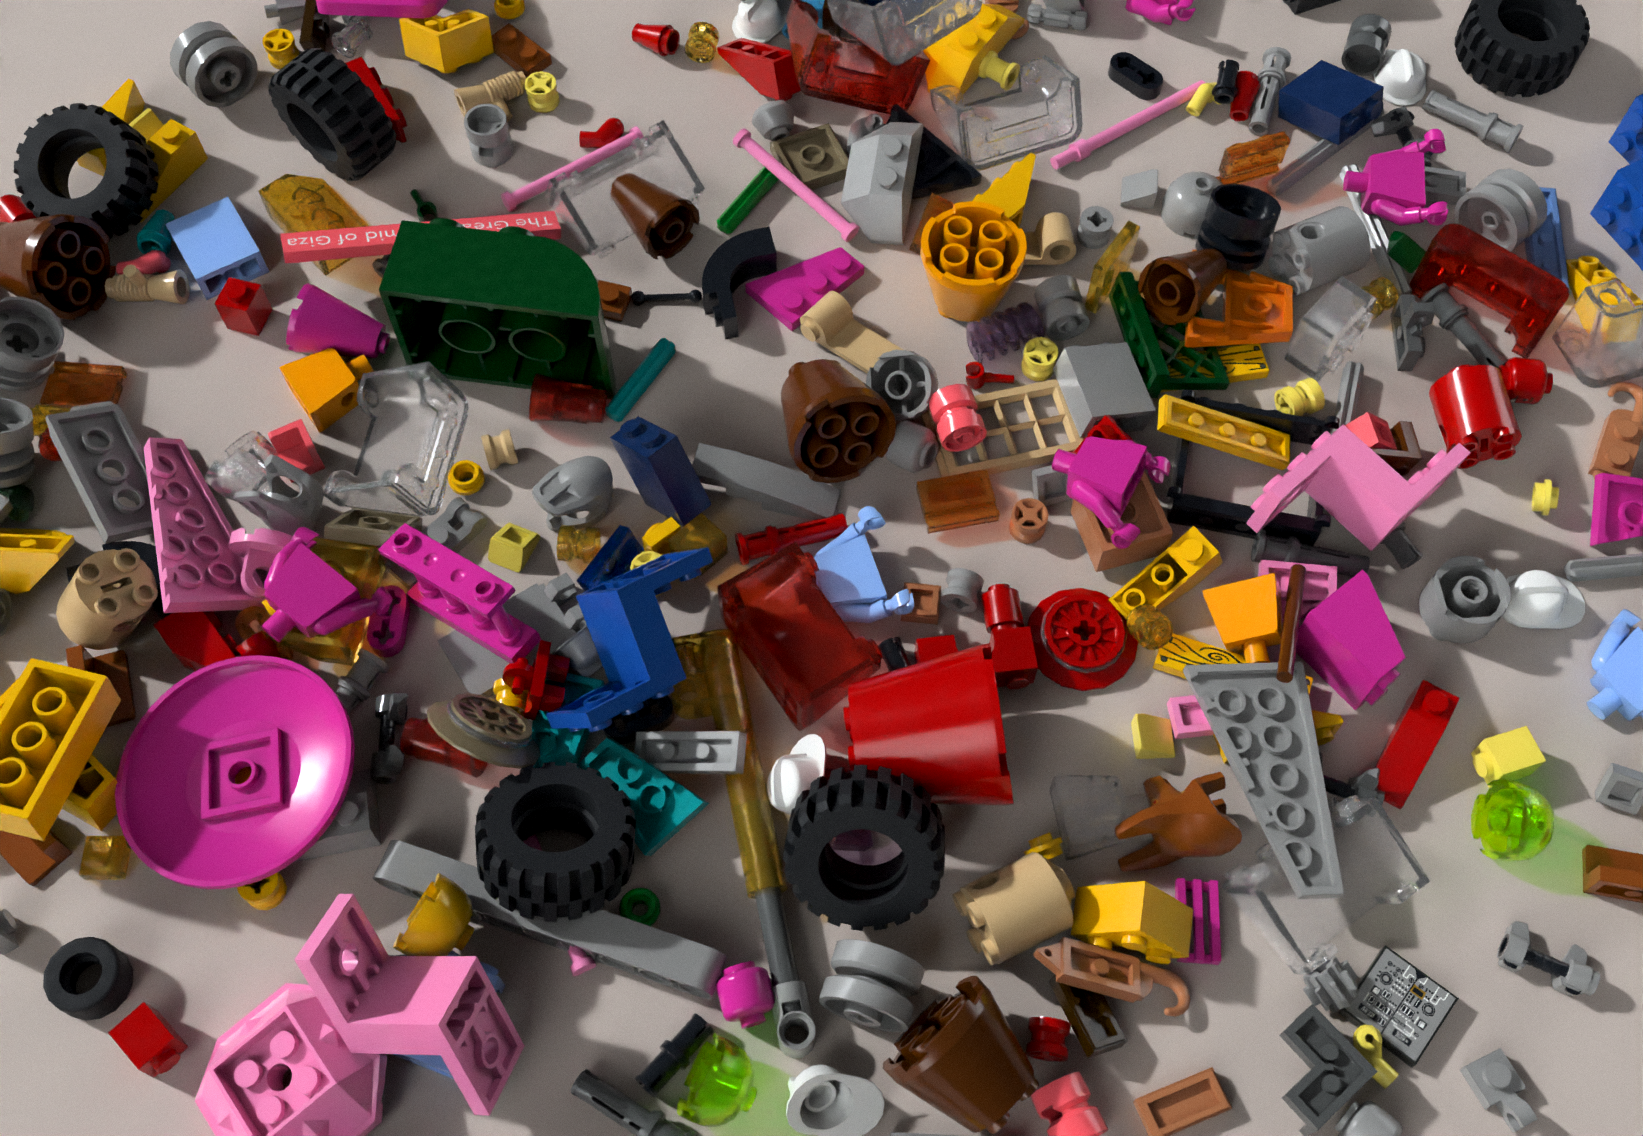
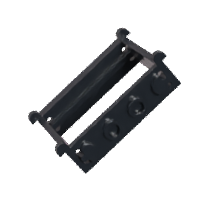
[1167,390,1340,546]

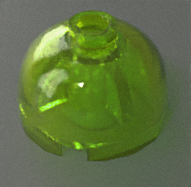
[1471,779,1554,862]
[677,1033,757,1127]

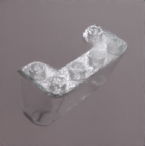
[827,0,982,65]
[1552,279,1643,388]
[1222,795,1430,975]

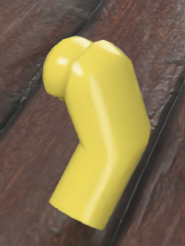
[1186,82,1221,117]
[1353,1024,1399,1089]

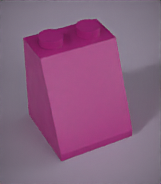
[1296,569,1406,711]

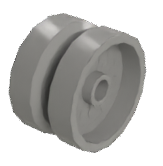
[170,21,258,108]
[1454,169,1547,257]
[819,939,925,1033]

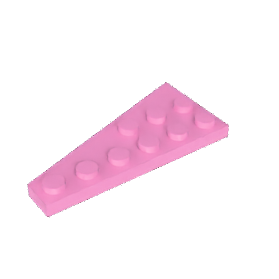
[143,437,266,613]

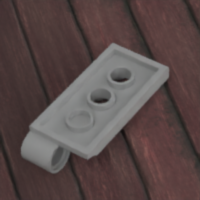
[45,401,154,544]

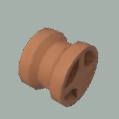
[1009,498,1049,544]

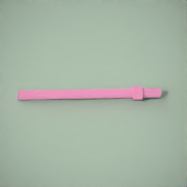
[1050,80,1205,170]

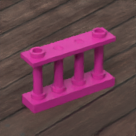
[378,523,541,663]

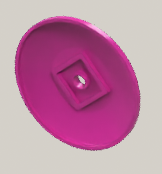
[115,655,355,889]

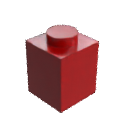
[214,277,273,336]
[108,1002,189,1078]

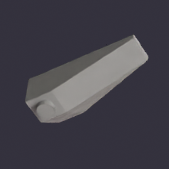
[294,769,381,862]

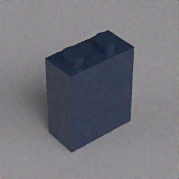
[1278,60,1384,145]
[610,416,712,526]

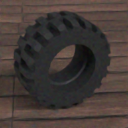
[1454,0,1590,97]
[268,48,396,181]
[14,103,159,239]
[475,762,636,922]
[783,765,945,931]

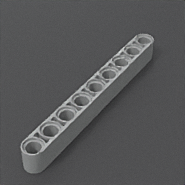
[373,840,727,999]

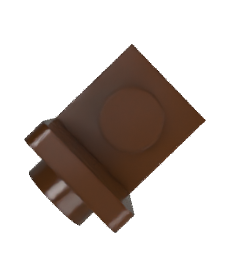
[1371,421,1423,477]

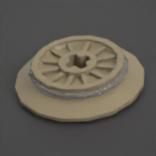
[427,693,541,769]

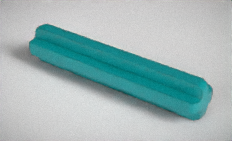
[605,338,676,422]

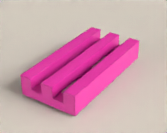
[1175,878,1221,965]

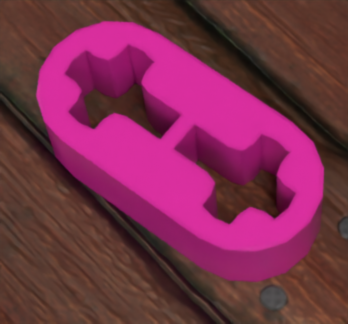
[367,585,410,658]

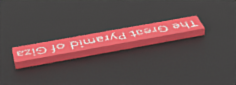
[280,211,561,264]

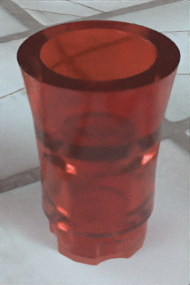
[529,373,607,424]
[400,717,488,778]

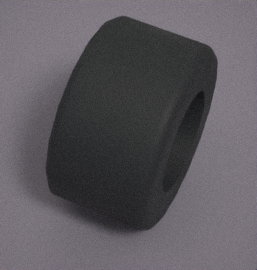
[43,937,133,1021]

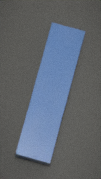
[1524,187,1570,300]

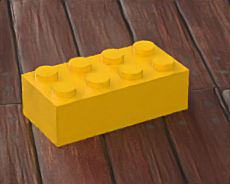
[0,658,121,841]

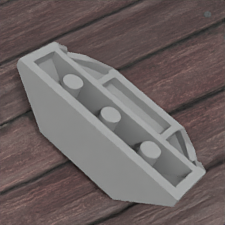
[841,122,923,245]

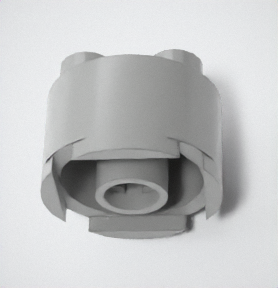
[1419,556,1511,643]

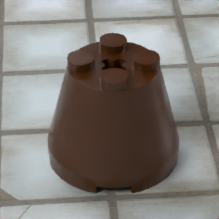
[0,214,116,320]
[781,359,896,483]
[883,975,1039,1134]

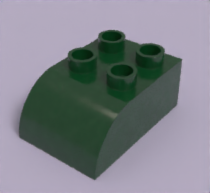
[379,218,616,400]

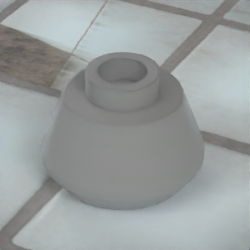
[752,100,794,141]

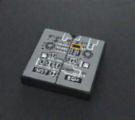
[1338,945,1459,1067]

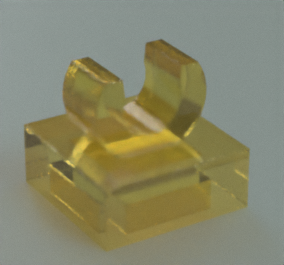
[79,836,131,880]

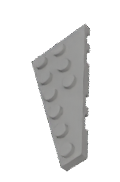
[1183,662,1344,899]

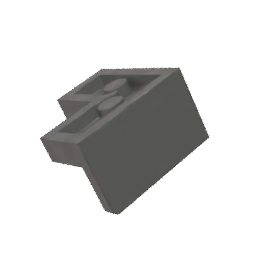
[1279,1004,1378,1136]

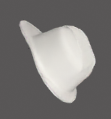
[732,0,794,43]
[1373,49,1426,106]
[1502,570,1585,629]
[766,734,827,822]
[786,1064,885,1136]

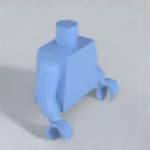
[794,506,914,623]
[1587,609,1643,721]

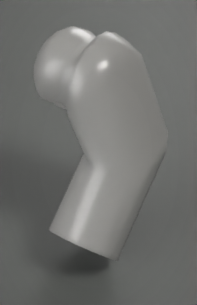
[846,114,883,154]

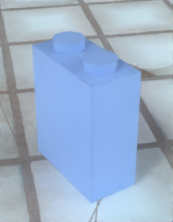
[165,197,269,300]

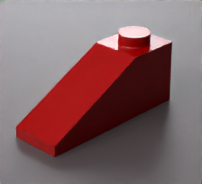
[717,38,804,101]
[1375,679,1460,810]

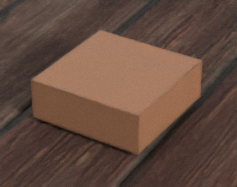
[900,582,941,625]

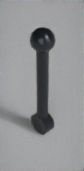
[631,290,702,306]

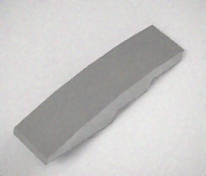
[692,443,840,520]

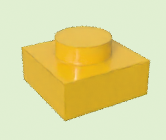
[642,516,683,555]

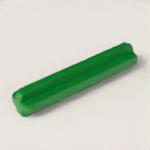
[717,167,779,235]

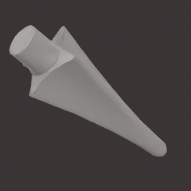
[264,0,306,25]

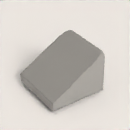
[1120,169,1158,209]

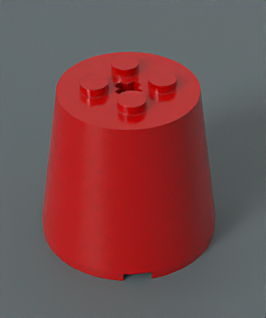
[843,643,1014,806]

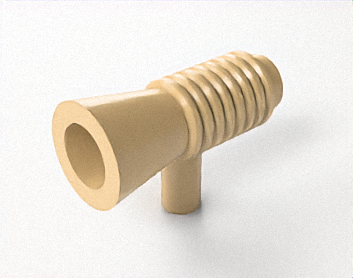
[454,71,526,122]
[105,265,190,304]

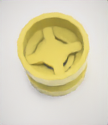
[1274,378,1325,416]

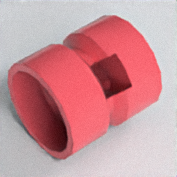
[929,384,987,452]
[1030,1071,1109,1136]

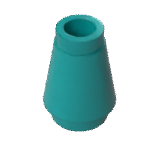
[136,209,175,254]

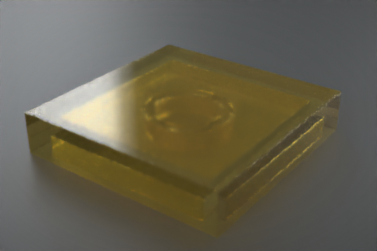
[1085,221,1140,314]

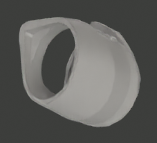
[233,454,324,535]
[532,456,613,531]

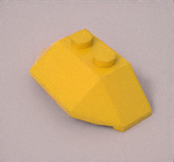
[921,3,1025,106]
[0,528,75,594]

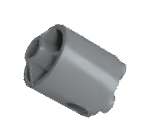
[1268,206,1371,296]

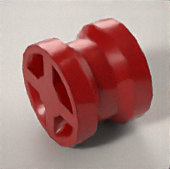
[1025,1017,1071,1062]

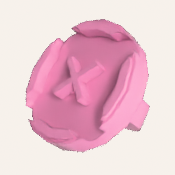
[228,528,293,598]

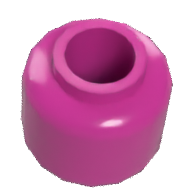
[716,961,775,1029]

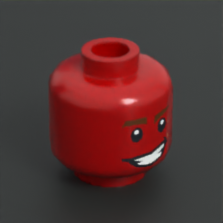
[1498,357,1553,405]

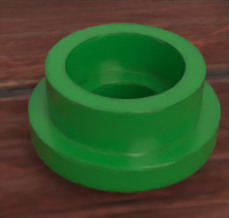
[619,888,661,926]

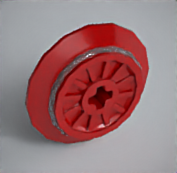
[1027,588,1138,691]

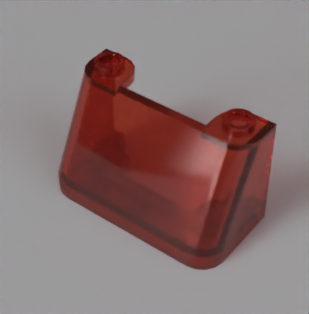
[786,0,930,115]
[1409,223,1569,358]
[717,542,883,731]

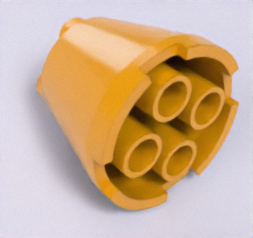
[920,201,1027,322]

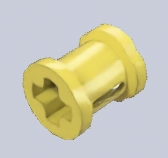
[978,50,1020,90]

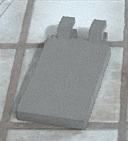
[437,572,586,697]

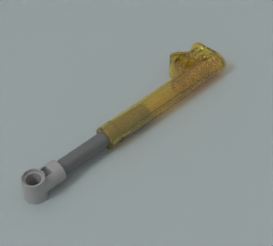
[670,629,815,1058]

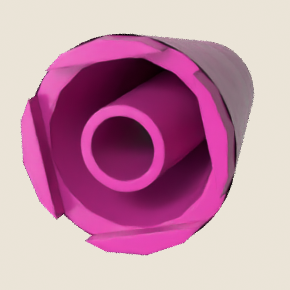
[286,283,390,358]

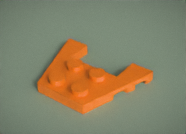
[1184,249,1293,348]

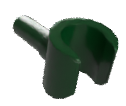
[410,189,439,222]

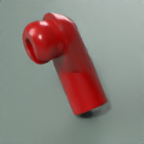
[579,118,624,148]

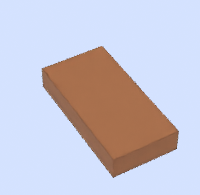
[1133,1067,1232,1136]

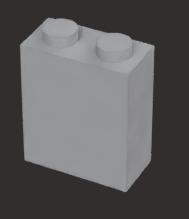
[1053,342,1156,438]

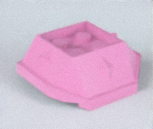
[195,983,387,1136]

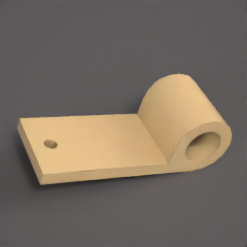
[1024,212,1076,265]
[800,291,903,373]

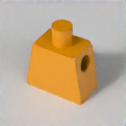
[279,348,374,433]
[1202,573,1283,663]

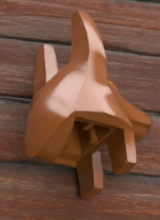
[1114,772,1242,871]

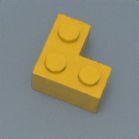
[399,8,494,73]
[1071,881,1193,964]

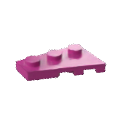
[745,247,864,331]
[1590,473,1643,546]

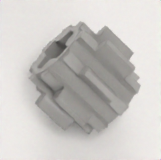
[1303,954,1358,1013]

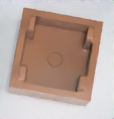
[1070,471,1173,572]

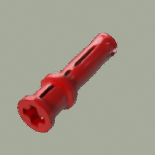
[735,513,848,565]

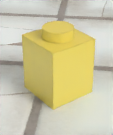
[1471,726,1546,788]

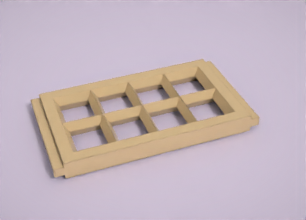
[921,379,1086,483]

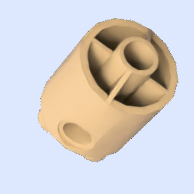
[56,548,158,650]
[952,852,1075,965]

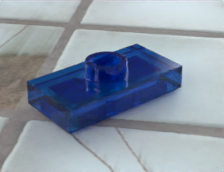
[576,525,644,592]

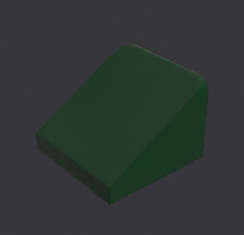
[1387,231,1428,273]

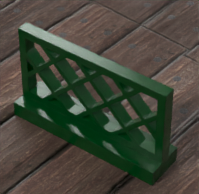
[1108,272,1230,398]

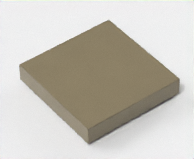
[770,123,849,196]
[324,508,423,546]

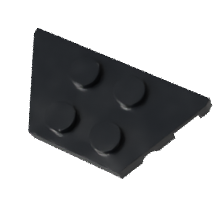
[882,103,982,199]

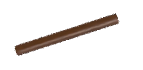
[1276,564,1306,683]

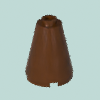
[610,173,700,260]
[1138,248,1227,325]

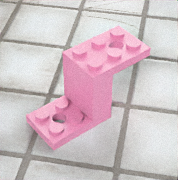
[1246,424,1471,551]
[294,894,525,1116]

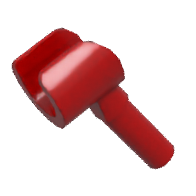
[966,362,1014,390]

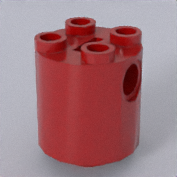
[1429,364,1522,469]

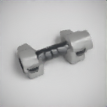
[1497,921,1600,996]

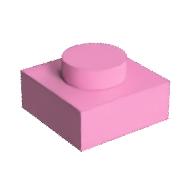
[1167,695,1214,739]

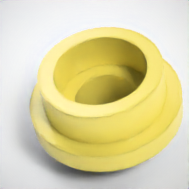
[1532,479,1559,516]

